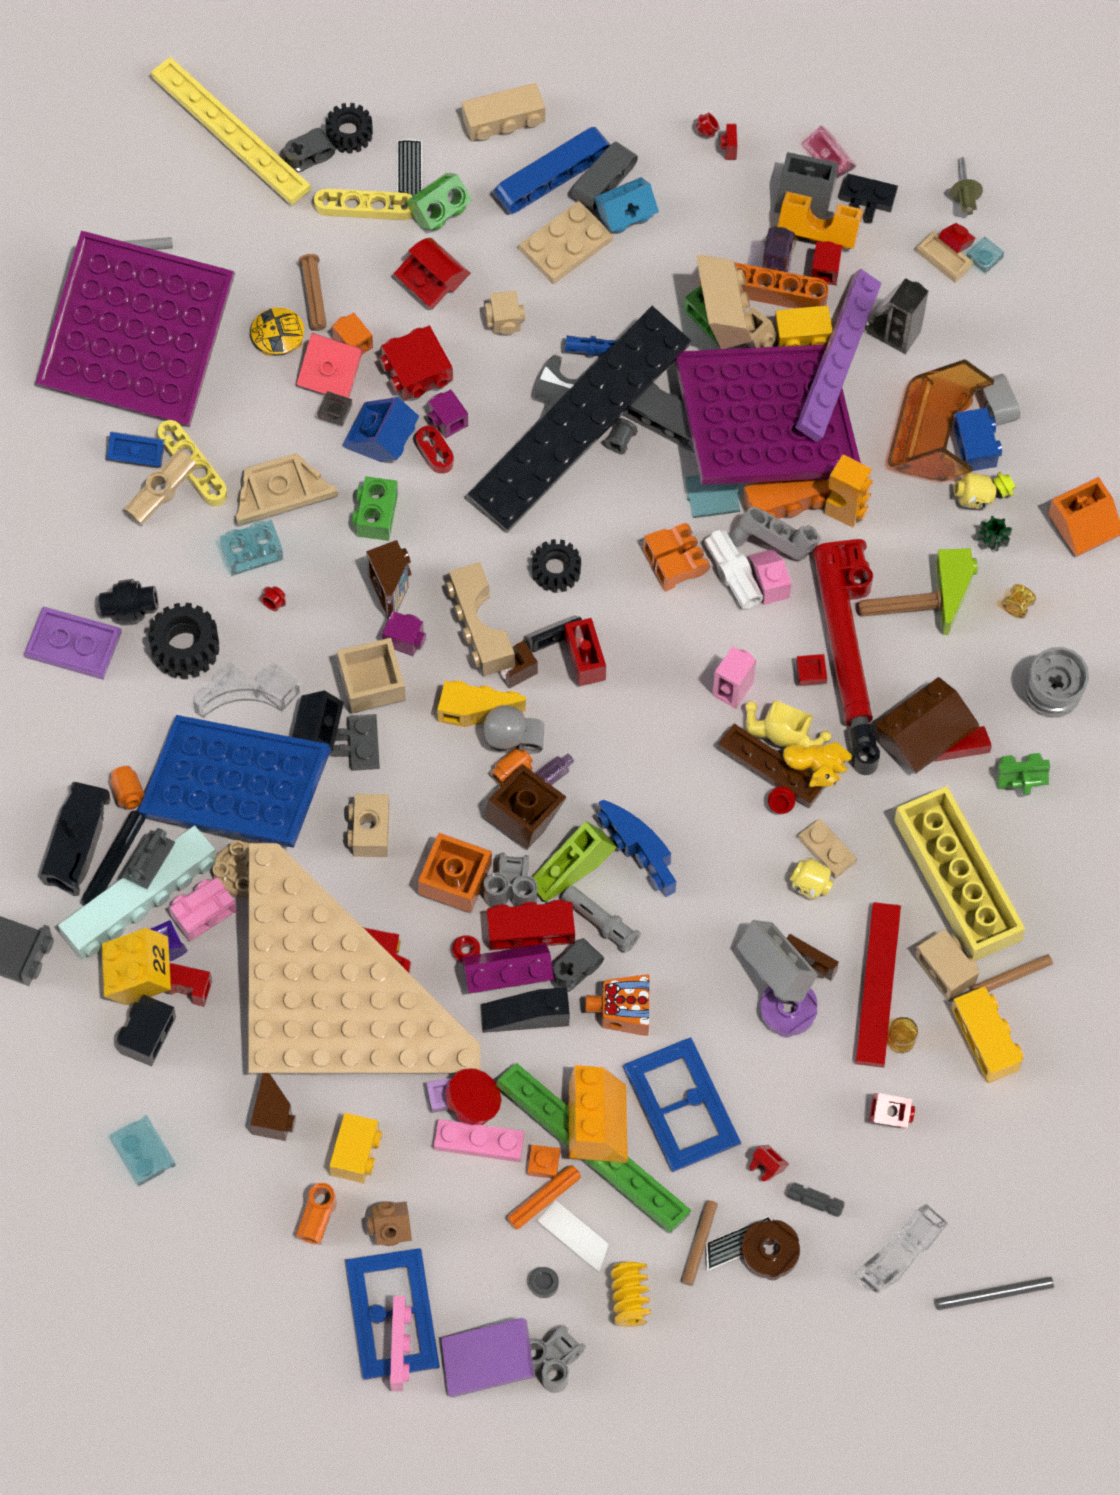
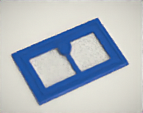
[623,1037,741,1172]
[346,1248,440,1380]

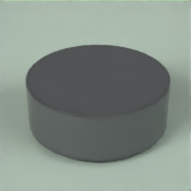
[529,1267,559,1298]

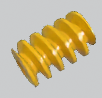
[611,1261,651,1327]

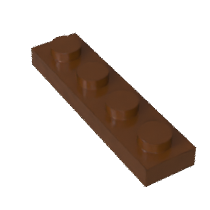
[718,723,825,808]

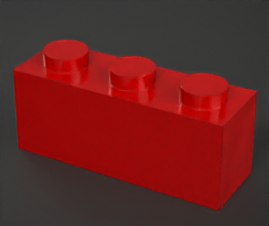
[487,900,575,951]

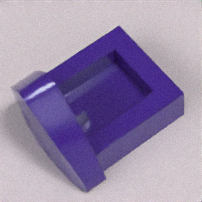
[150,920,188,962]

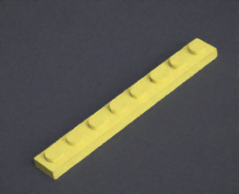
[151,57,311,206]

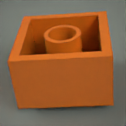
[418,833,492,913]

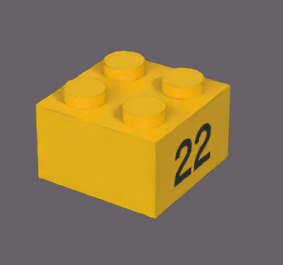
[102,928,171,1005]

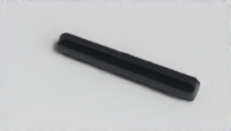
[81,810,145,906]

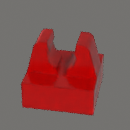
[749,1144,789,1182]

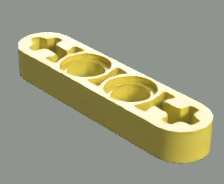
[314,189,414,220]
[158,420,227,506]

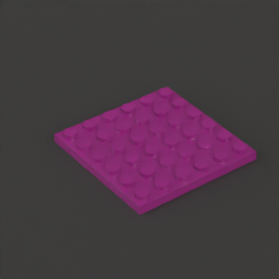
[36,230,235,426]
[675,345,861,485]

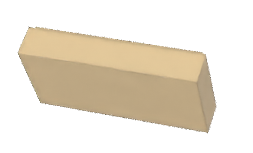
[916,231,974,283]

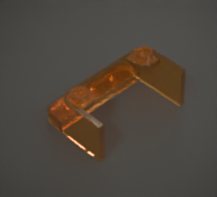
[888,359,995,481]

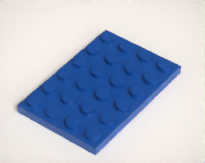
[138,715,331,848]

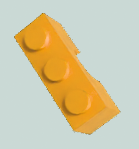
[777,191,863,249]
[824,455,873,528]

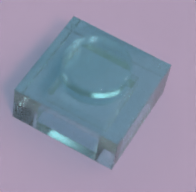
[966,236,1004,274]

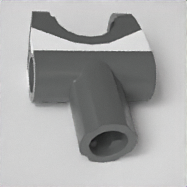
[535,355,592,417]

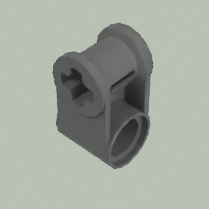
[284,128,336,173]
[552,938,605,992]

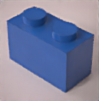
[953,408,1002,472]

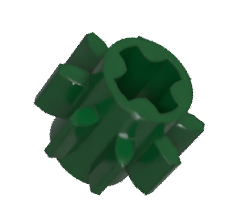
[977,516,1012,552]

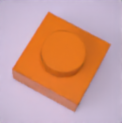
[528,1145,560,1179]

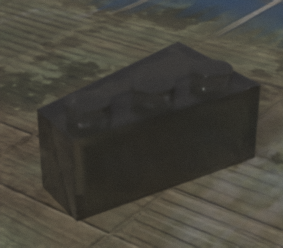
[863,278,929,355]

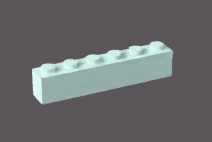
[58,825,217,960]

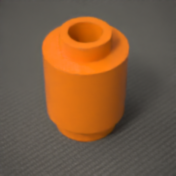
[491,748,533,786]
[110,766,145,809]

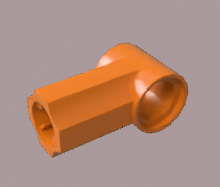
[296,1183,337,1245]

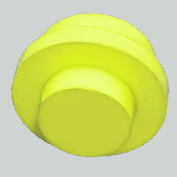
[992,472,1016,498]

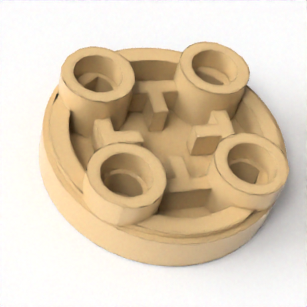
[213,840,249,898]

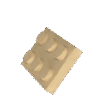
[519,201,613,284]

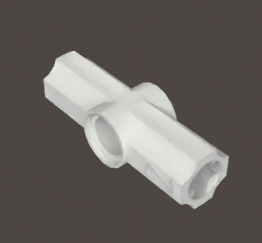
[705,530,764,610]

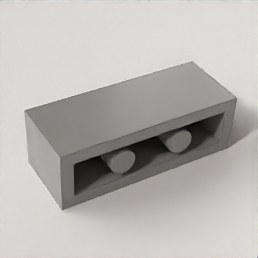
[736,920,818,1002]

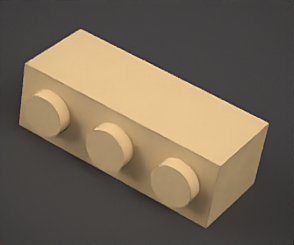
[462,83,546,141]

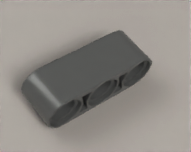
[571,141,638,210]

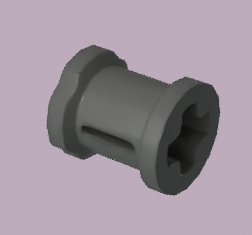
[605,418,638,454]

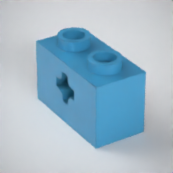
[594,177,659,232]

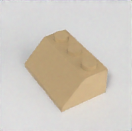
[696,254,755,349]

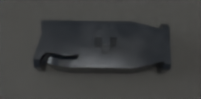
[41,782,111,896]

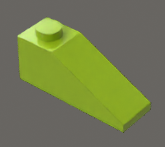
[936,548,978,635]
[532,821,617,902]

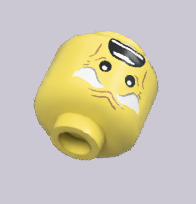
[954,472,996,510]
[789,858,834,900]

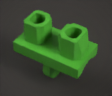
[997,753,1050,796]

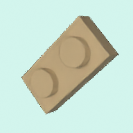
[798,819,857,879]

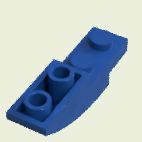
[596,799,677,897]

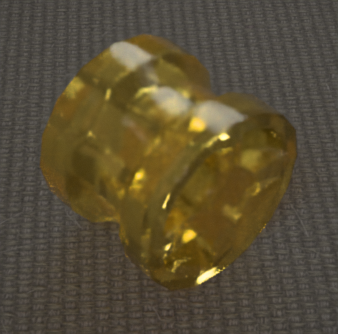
[1002,584,1037,618]

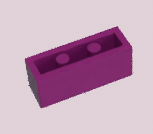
[462,943,554,993]

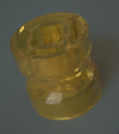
[887,1017,918,1054]

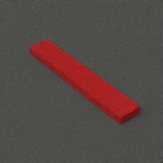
[855,902,901,1068]

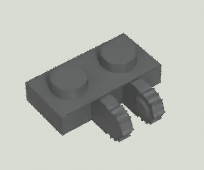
[330,714,380,771]

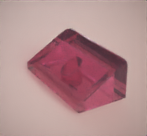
[802,125,857,179]

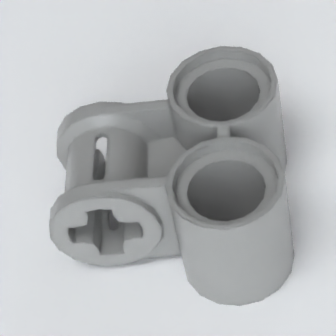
[484,853,538,907]
[529,1325,586,1393]

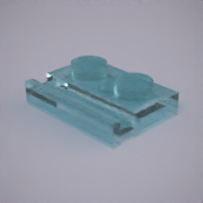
[110,1115,176,1186]

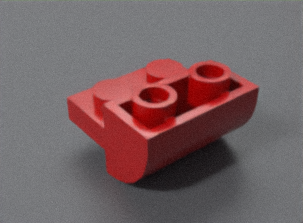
[394,238,471,310]

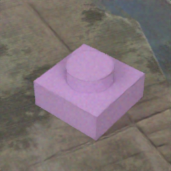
[426,1078,451,1113]

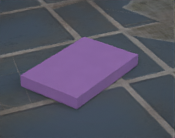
[24,606,122,680]
[441,1318,534,1397]

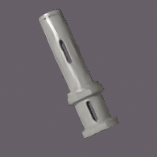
[562,886,641,953]

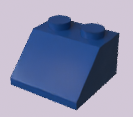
[342,397,419,462]

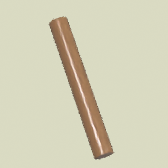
[971,954,1053,992]
[682,1200,718,1286]

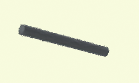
[936,1277,1054,1310]

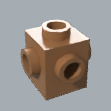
[367,1201,412,1246]

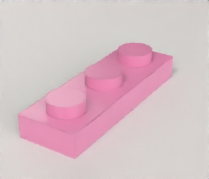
[434,1119,525,1162]
[390,1296,411,1391]

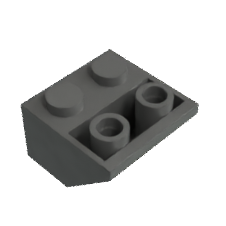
[774,152,838,219]

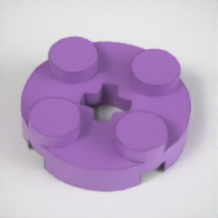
[760,986,817,1038]

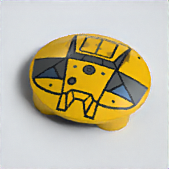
[251,307,304,356]

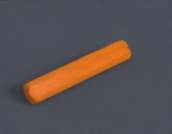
[508,1165,581,1230]

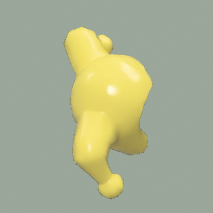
[745,700,832,748]

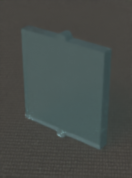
[686,475,740,518]

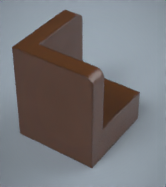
[498,640,538,689]

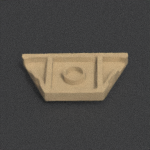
[236,453,338,526]

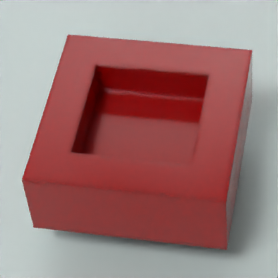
[720,124,738,160]
[938,223,976,253]
[796,654,828,686]

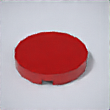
[445,1068,502,1125]

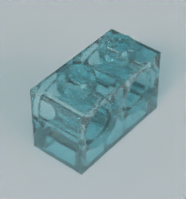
[220,520,283,576]

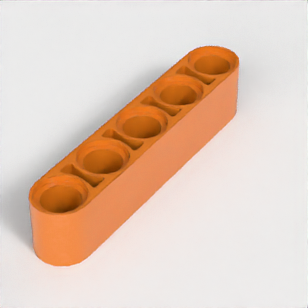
[700,262,829,309]

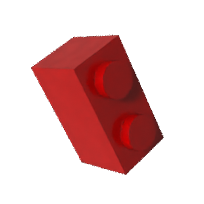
[565,618,606,687]

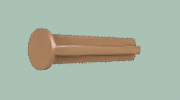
[298,254,327,331]
[859,589,942,616]

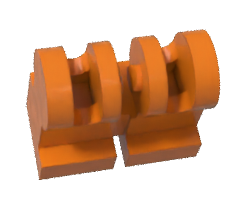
[642,523,711,592]

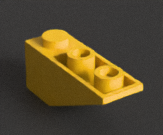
[437,680,526,727]

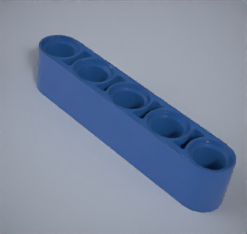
[493,127,611,214]

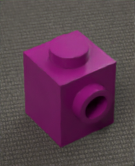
[427,389,468,438]
[382,611,427,656]

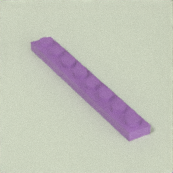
[795,269,882,442]

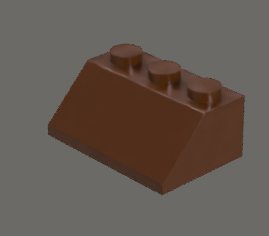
[875,677,979,774]

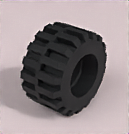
[148,603,220,679]

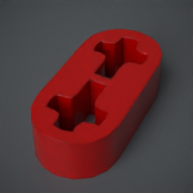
[416,426,454,474]

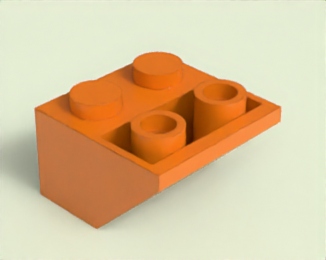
[1048,477,1120,557]

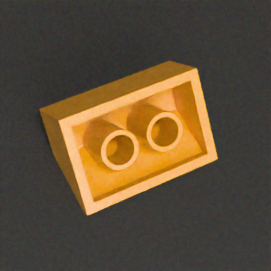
[568,1065,628,1163]

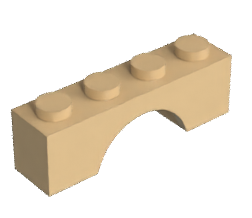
[446,562,515,676]

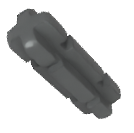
[788,1182,845,1217]

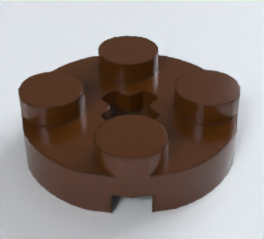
[741,1220,800,1281]

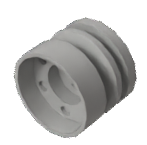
[1024,647,1089,717]

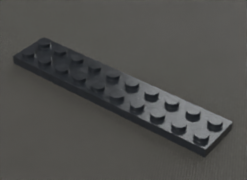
[468,305,692,533]

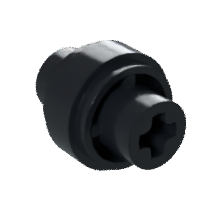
[99,579,159,624]

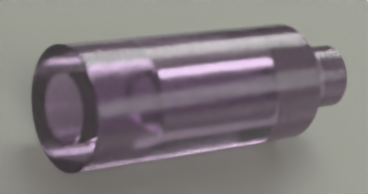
[535,753,574,785]

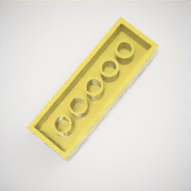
[894,786,1025,962]

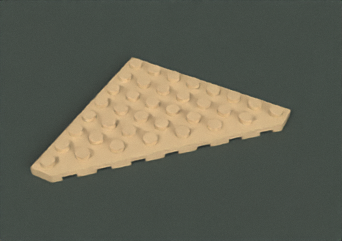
[248,843,480,1074]

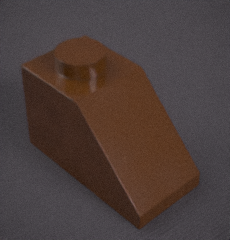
[250,1073,296,1141]

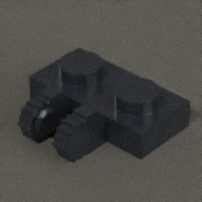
[840,173,898,223]

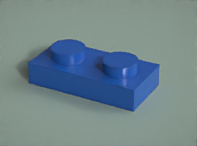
[107,431,165,467]

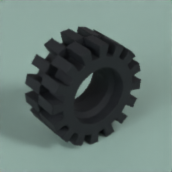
[325,103,373,154]
[532,539,581,593]

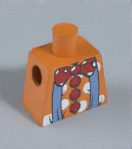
[586,974,650,1036]

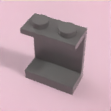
[0,916,54,986]

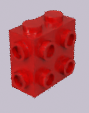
[379,325,453,400]

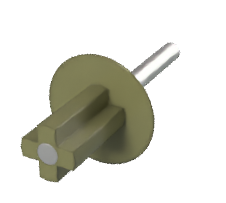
[950,157,983,215]

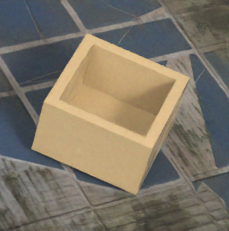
[337,638,405,713]

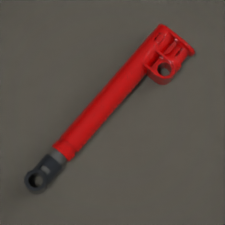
[813,539,880,775]

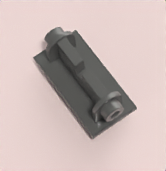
[122,828,175,889]

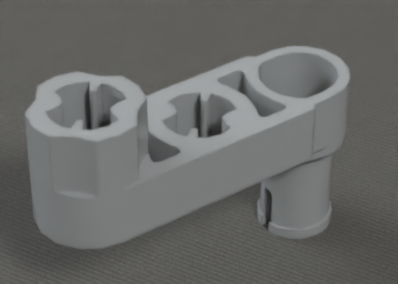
[729,507,821,560]

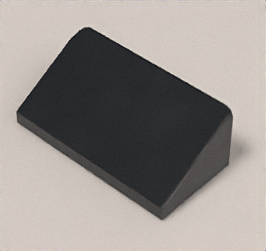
[525,615,582,652]

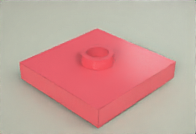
[297,333,364,401]

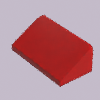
[935,726,992,762]

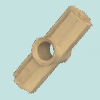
[124,449,198,525]

